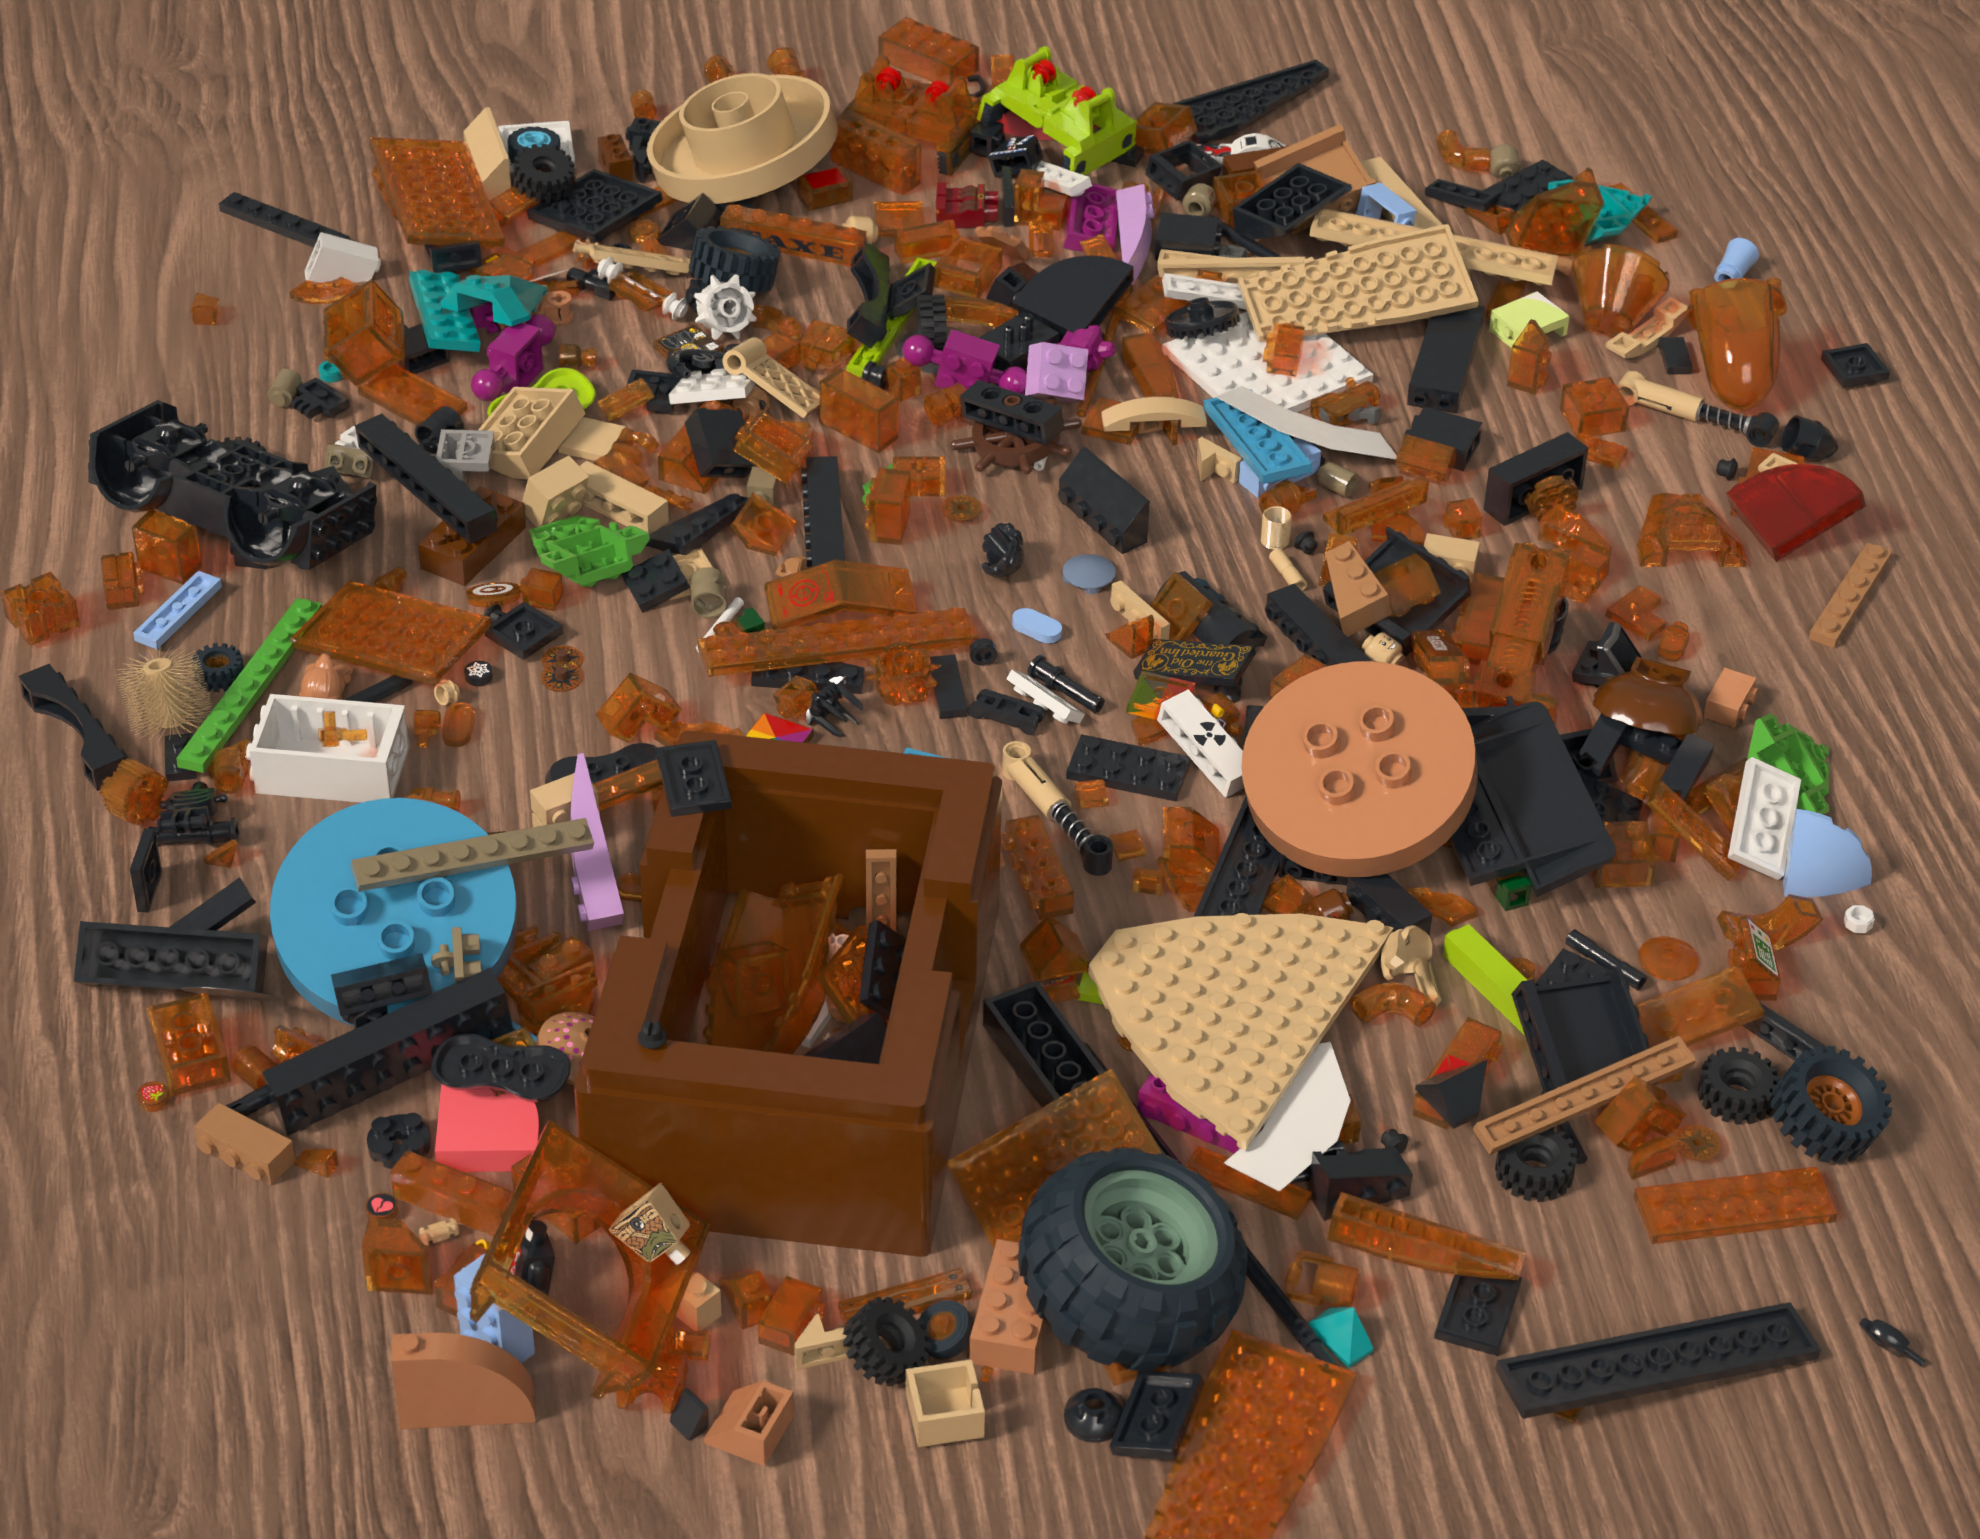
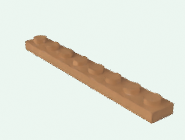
[1473,1036,1696,1155]

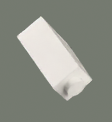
[305,232,381,286]

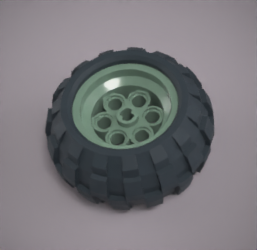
[1018,1147,1248,1371]

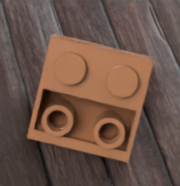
[703,1381,794,1466]

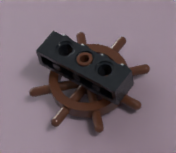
[950,380,1082,475]

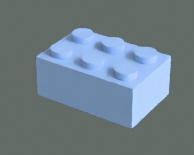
[454,1254,535,1364]

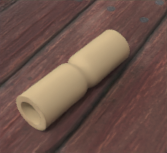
[1269,548,1307,591]

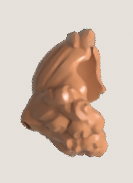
[299,654,353,700]

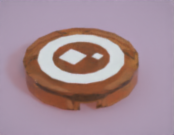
[465,582,521,607]

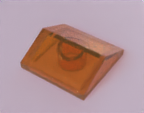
[730,493,797,556]

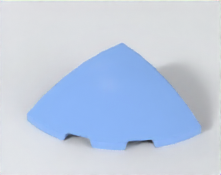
[1783,809,1872,897]

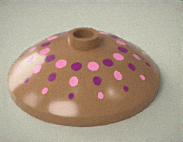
[537,1012,594,1085]

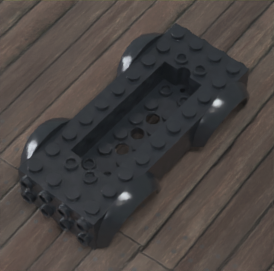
[88,400,377,570]

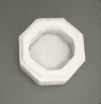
[1844,905,1875,933]

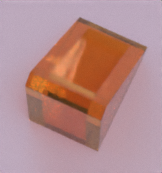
[1105,614,1154,659]

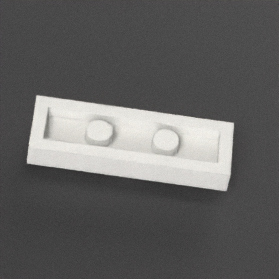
[1007,670,1085,724]

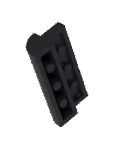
[1155,571,1267,647]

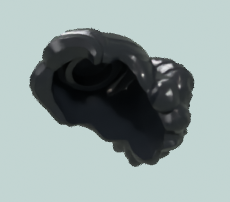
[982,523,1025,578]

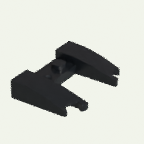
[1578,713,1715,802]

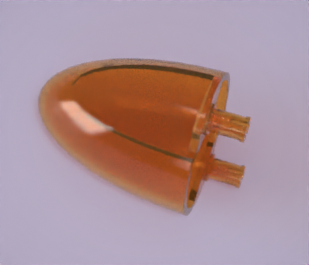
[1687,278,1787,411]

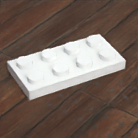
[1728,757,1801,880]

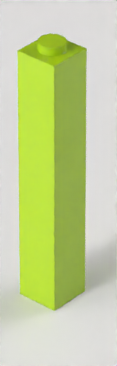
[1442,924,1527,1035]

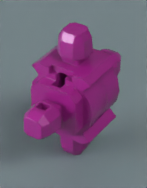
[1057,325,1116,372]

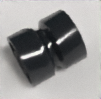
[415,406,464,453]

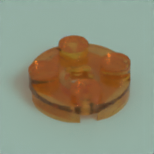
[1525,476,1579,522]

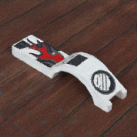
[1185,133,1286,165]

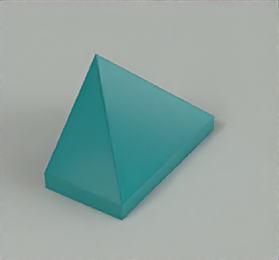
[1308,1307,1374,1368]

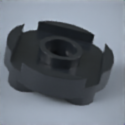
[367,1113,431,1170]

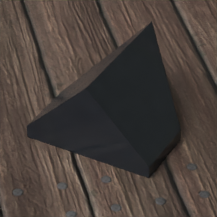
[1415,1060,1487,1129]

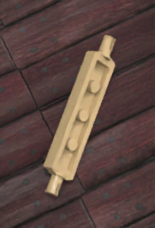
[573,242,690,275]

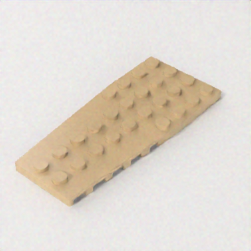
[1238,224,1479,342]

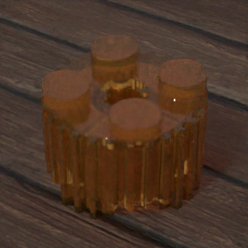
[99,758,169,825]

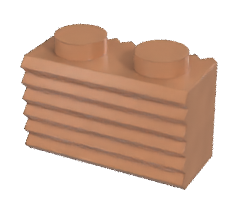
[1703,667,1759,728]

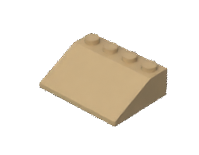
[478,387,586,480]

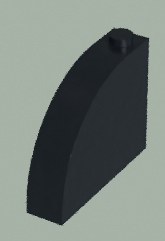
[1011,255,1134,340]

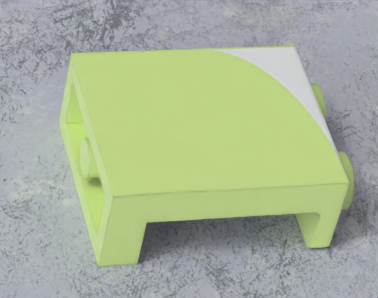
[1489,292,1569,355]

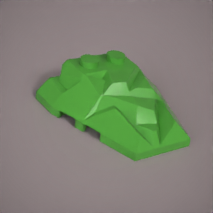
[529,515,650,587]

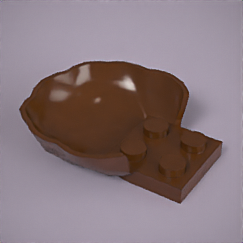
[1593,657,1704,735]

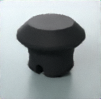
[1716,458,1738,481]
[1294,531,1318,554]
[483,604,506,626]
[638,1020,667,1049]
[1381,1129,1408,1154]

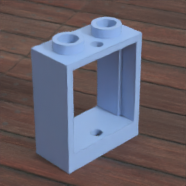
[1356,183,1417,226]

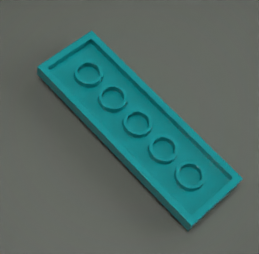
[409,270,481,352]

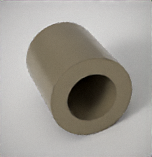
[267,369,302,407]
[1317,462,1359,498]

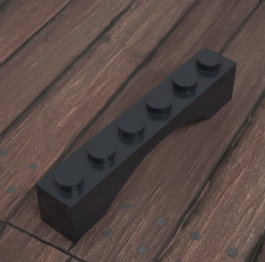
[846,242,890,349]
[18,664,129,791]

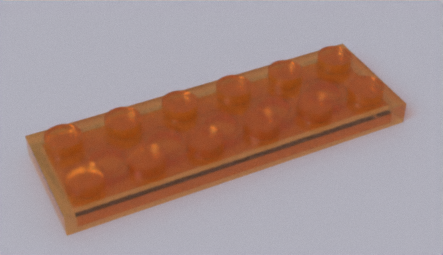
[1634,1166,1837,1244]

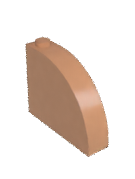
[391,1332,536,1429]

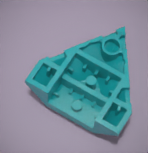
[1548,179,1653,245]
[440,275,548,326]

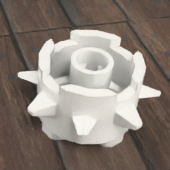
[694,274,757,340]

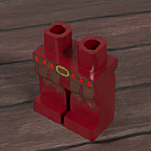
[936,182,998,229]

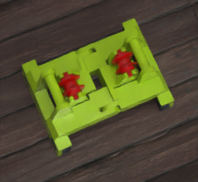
[977,46,1137,176]

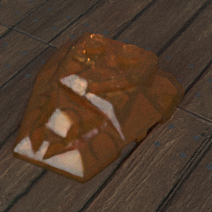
[1636,493,1747,567]

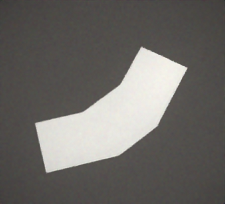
[1216,386,1399,460]
[1224,1042,1351,1191]

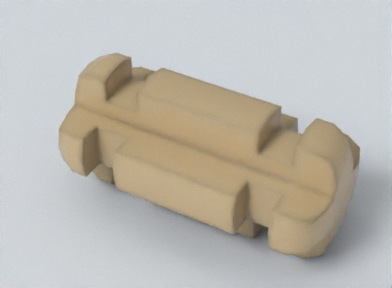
[419,1217,459,1246]

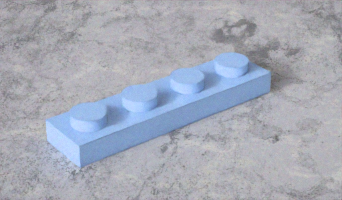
[133,571,222,649]

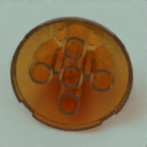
[1572,244,1671,339]

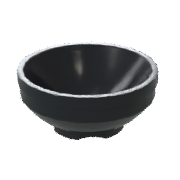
[1064,1388,1124,1443]

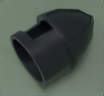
[1781,415,1838,461]

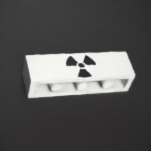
[1157,690,1244,798]

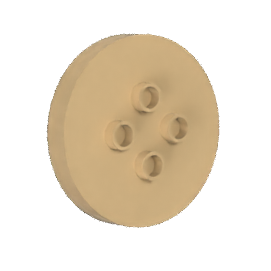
[647,73,838,204]

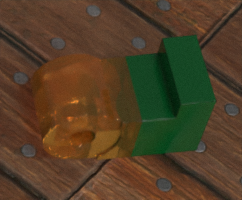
[713,607,766,654]
[1486,872,1532,912]

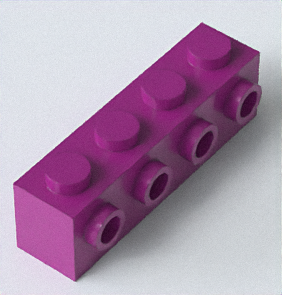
[1138,1074,1265,1154]

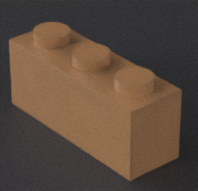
[194,1103,296,1186]

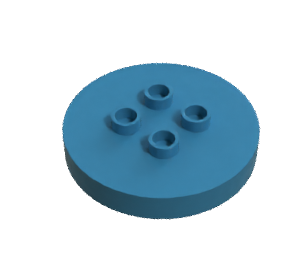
[270,798,517,1026]

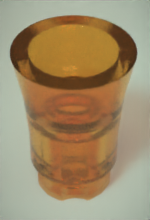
[766,47,805,78]

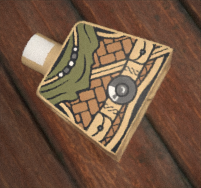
[609,1183,691,1265]

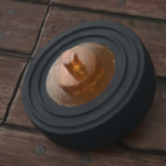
[919,1300,974,1359]

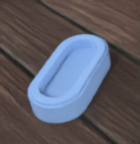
[1012,608,1062,644]

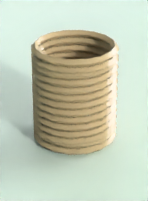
[1261,506,1292,550]

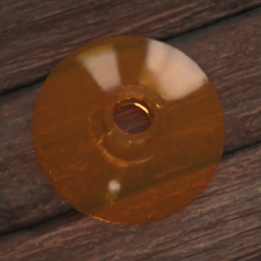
[1638,936,1698,981]

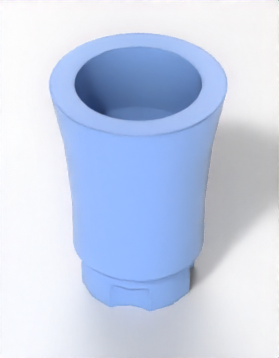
[1714,238,1759,290]

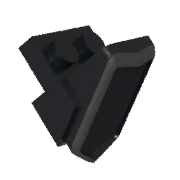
[1572,622,1642,686]

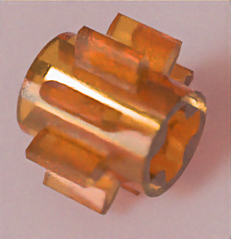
[571,237,599,269]

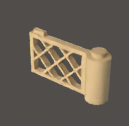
[723,337,827,418]

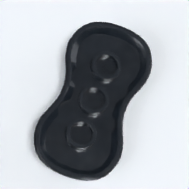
[545,743,663,797]
[431,1034,571,1102]

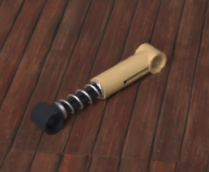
[1614,371,1779,447]
[1002,741,1113,876]

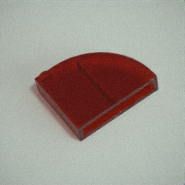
[1726,464,1866,562]

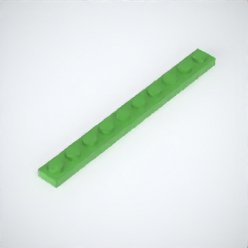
[176,598,323,773]

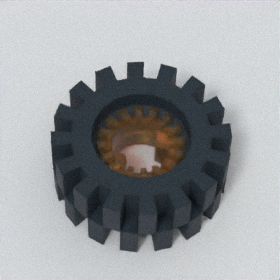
[192,643,244,693]

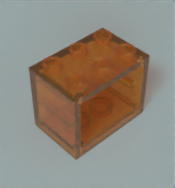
[323,279,405,387]

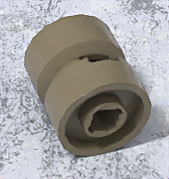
[691,567,726,619]

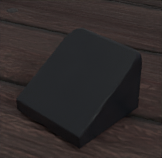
[670,1388,709,1441]

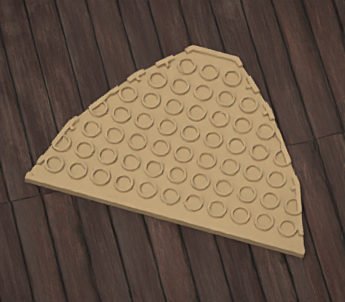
[1088,913,1394,1151]

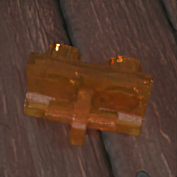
[271,1025,327,1064]

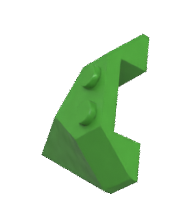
[1747,713,1829,815]

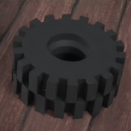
[512,144,575,203]
[917,295,947,351]
[1698,1047,1780,1125]
[1495,1127,1577,1202]
[843,1297,931,1386]

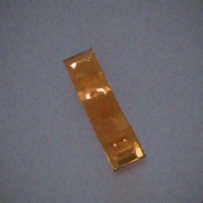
[944,296,1019,329]

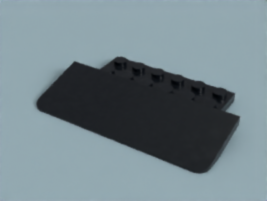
[1449,702,1616,897]

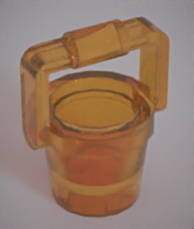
[1259,480,1317,514]
[208,739,251,794]

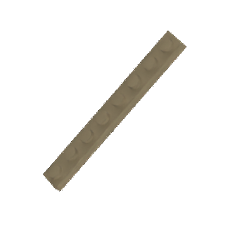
[351,818,594,892]

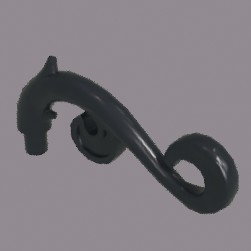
[666,344,739,379]

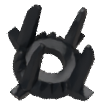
[806,676,863,737]

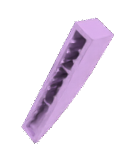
[1116,184,1155,285]
[570,753,624,931]

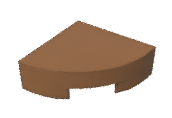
[775,556,807,584]

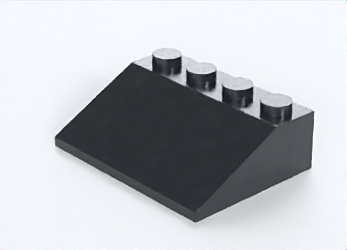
[1232,163,1352,240]

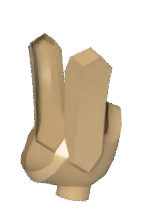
[1381,925,1442,1008]

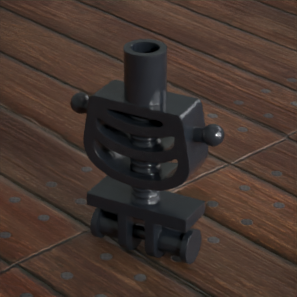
[157,782,228,834]

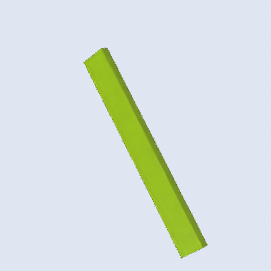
[846,258,940,378]

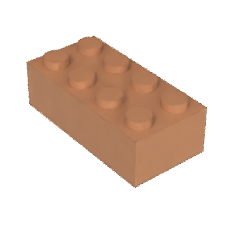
[970,1239,1048,1375]

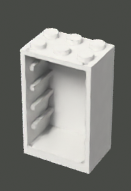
[246,694,409,803]

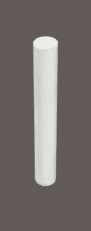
[696,597,744,654]

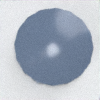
[1062,554,1116,594]

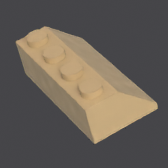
[460,107,512,203]

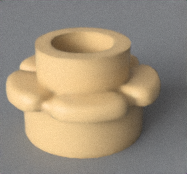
[434,679,460,706]

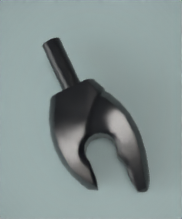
[1859,1318,1926,1367]

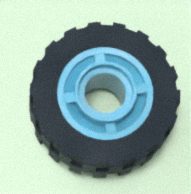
[508,126,561,164]

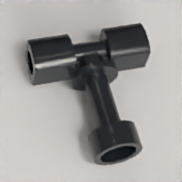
[566,262,617,300]

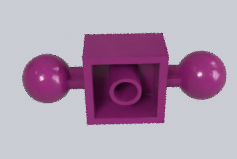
[471,314,556,402]
[902,329,1027,395]

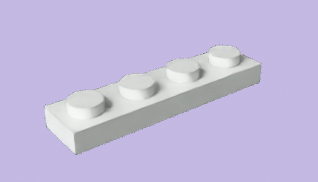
[1022,161,1092,197]
[1162,273,1247,310]

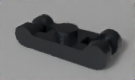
[968,689,1046,735]

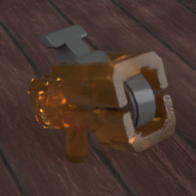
[1310,377,1382,427]

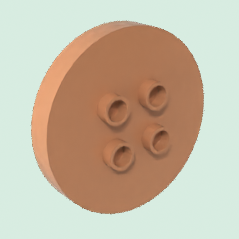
[1242,661,1478,877]

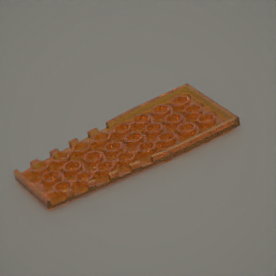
[1145,1330,1357,1539]

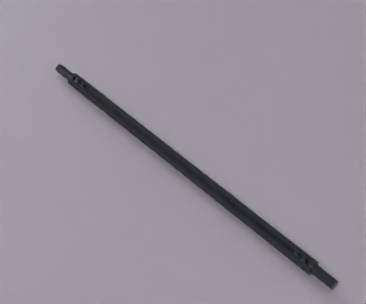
[1083,1042,1337,1373]

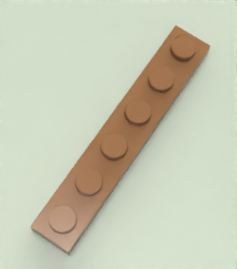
[1809,542,1892,648]

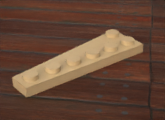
[1158,257,1305,285]

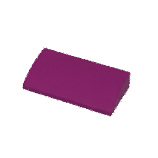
[1063,183,1118,252]

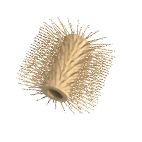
[116,646,212,740]

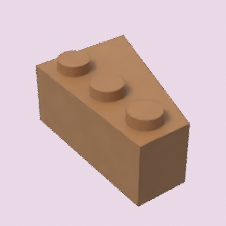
[1325,541,1392,637]

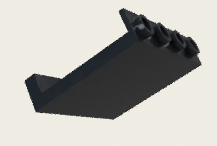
[1323,527,1471,657]
[1511,967,1654,1094]

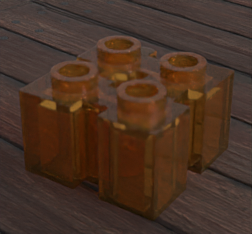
[1,571,80,646]

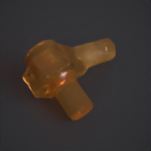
[318,711,367,747]

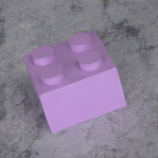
[1025,342,1088,403]

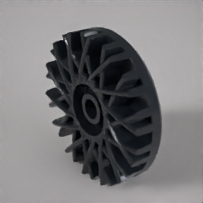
[1165,297,1241,340]

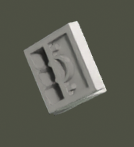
[412,430,495,495]

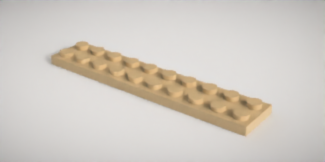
[1309,208,1558,286]

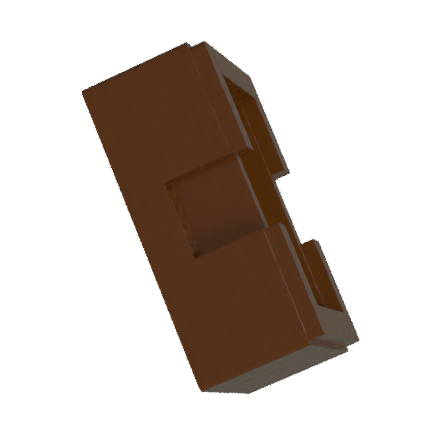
[574,730,1002,1257]

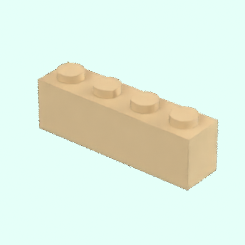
[580,461,669,534]

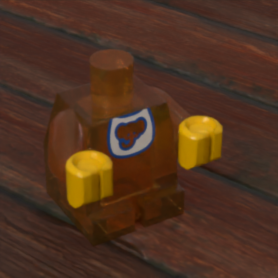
[1201,692,1243,736]

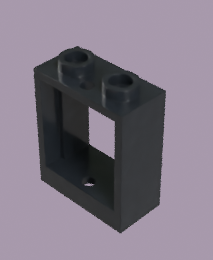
[1145,140,1222,201]

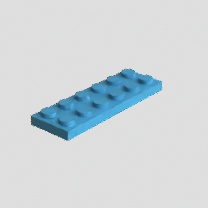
[1203,389,1312,484]

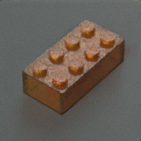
[878,17,979,90]

